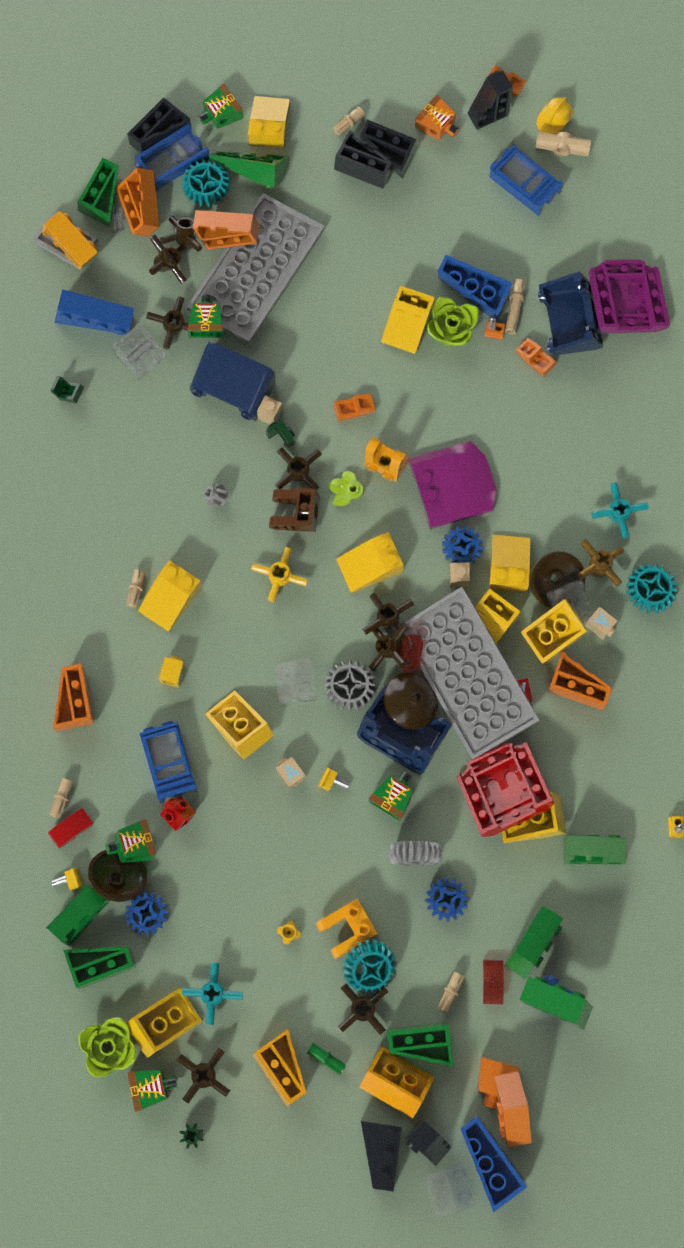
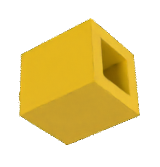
[159,656,185,687]

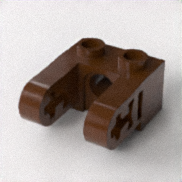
[269,488,320,532]

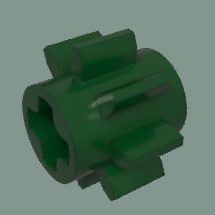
[180,1123,205,1149]

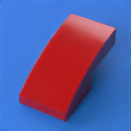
[48,808,94,849]

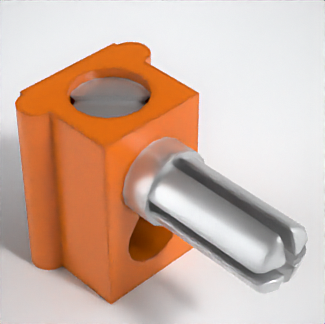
[484,318,505,339]

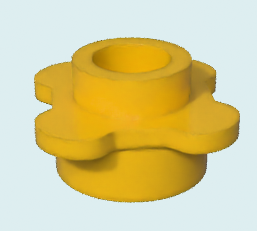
[277,921,301,945]

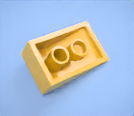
[248,96,290,148]
[336,532,404,593]
[488,535,530,593]
[138,560,202,632]
[521,599,588,664]
[205,691,274,760]
[502,792,567,843]
[126,987,202,1058]

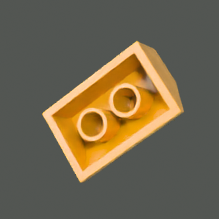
[359,1046,434,1118]

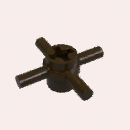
[160,216,202,252]
[149,235,187,284]
[146,296,188,350]
[275,447,322,491]
[362,593,414,642]
[369,623,409,671]
[338,983,388,1035]
[177,1047,231,1104]

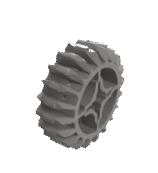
[324,659,376,712]
[389,841,442,866]

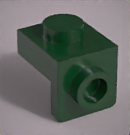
[50,376,84,404]
[266,420,295,448]

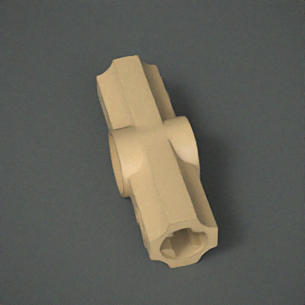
[535,131,591,157]

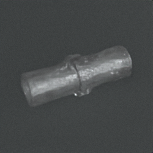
[112,194,126,232]

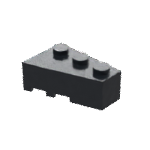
[467,70,513,130]
[127,97,192,153]
[360,119,417,179]
[334,130,392,189]
[405,1119,452,1166]
[361,1121,402,1192]

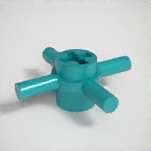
[591,483,649,538]
[182,963,243,1025]

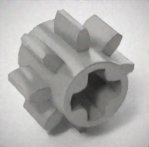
[204,483,228,507]

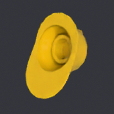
[536,97,573,134]

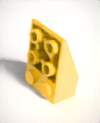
[381,286,435,354]
[475,589,521,644]

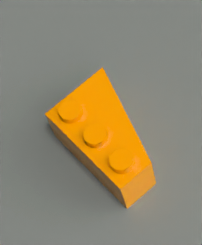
[42,210,98,270]

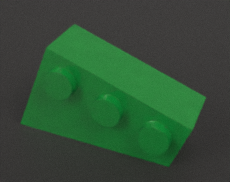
[563,835,626,865]
[46,884,110,947]
[504,905,563,979]
[63,947,136,990]
[519,976,593,1030]
[387,1022,453,1067]

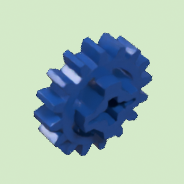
[442,526,483,564]
[425,877,469,922]
[125,892,169,936]

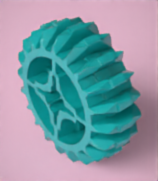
[182,159,230,208]
[626,563,678,614]
[342,939,397,994]

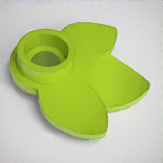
[328,471,364,506]

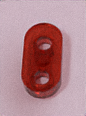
[400,634,423,673]

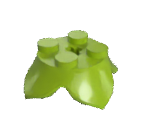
[427,297,479,346]
[78,1017,136,1077]

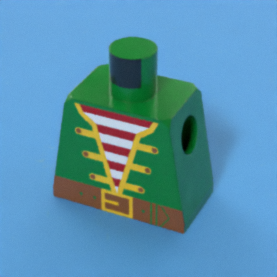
[198,84,243,128]
[187,294,224,338]
[368,771,413,822]
[106,819,156,862]
[127,1070,178,1112]

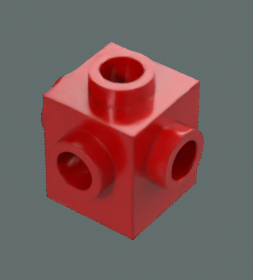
[160,796,196,831]

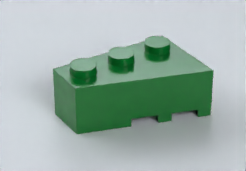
[78,157,119,227]

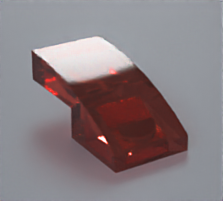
[483,960,504,1005]

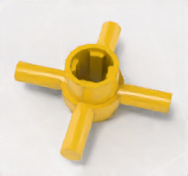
[252,547,308,602]

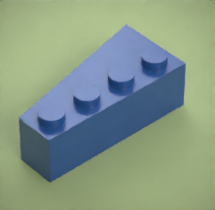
[438,255,513,322]
[54,289,135,335]
[461,1115,527,1212]

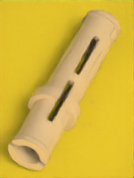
[504,279,526,334]

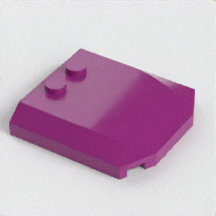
[588,260,670,334]
[408,441,497,529]

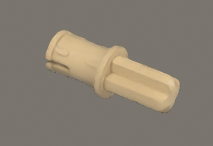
[333,106,365,136]
[126,569,146,608]
[49,778,73,818]
[438,972,465,1013]

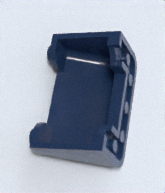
[538,271,603,355]
[189,342,276,421]
[357,685,452,774]

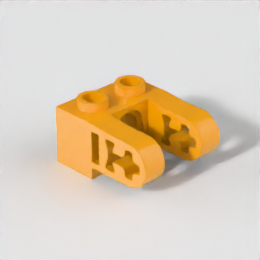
[364,437,408,482]
[316,898,378,959]

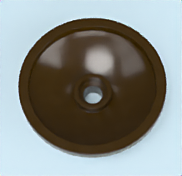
[529,551,586,608]
[384,672,438,730]
[88,850,148,902]

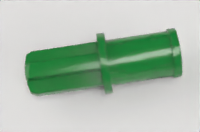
[306,1042,346,1075]

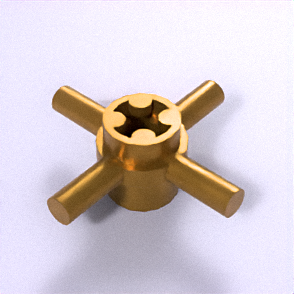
[578,539,624,587]

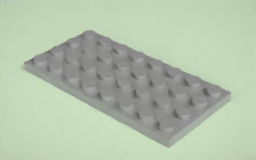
[187,193,325,344]
[399,587,540,760]

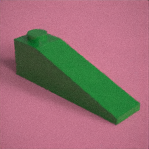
[209,151,289,188]

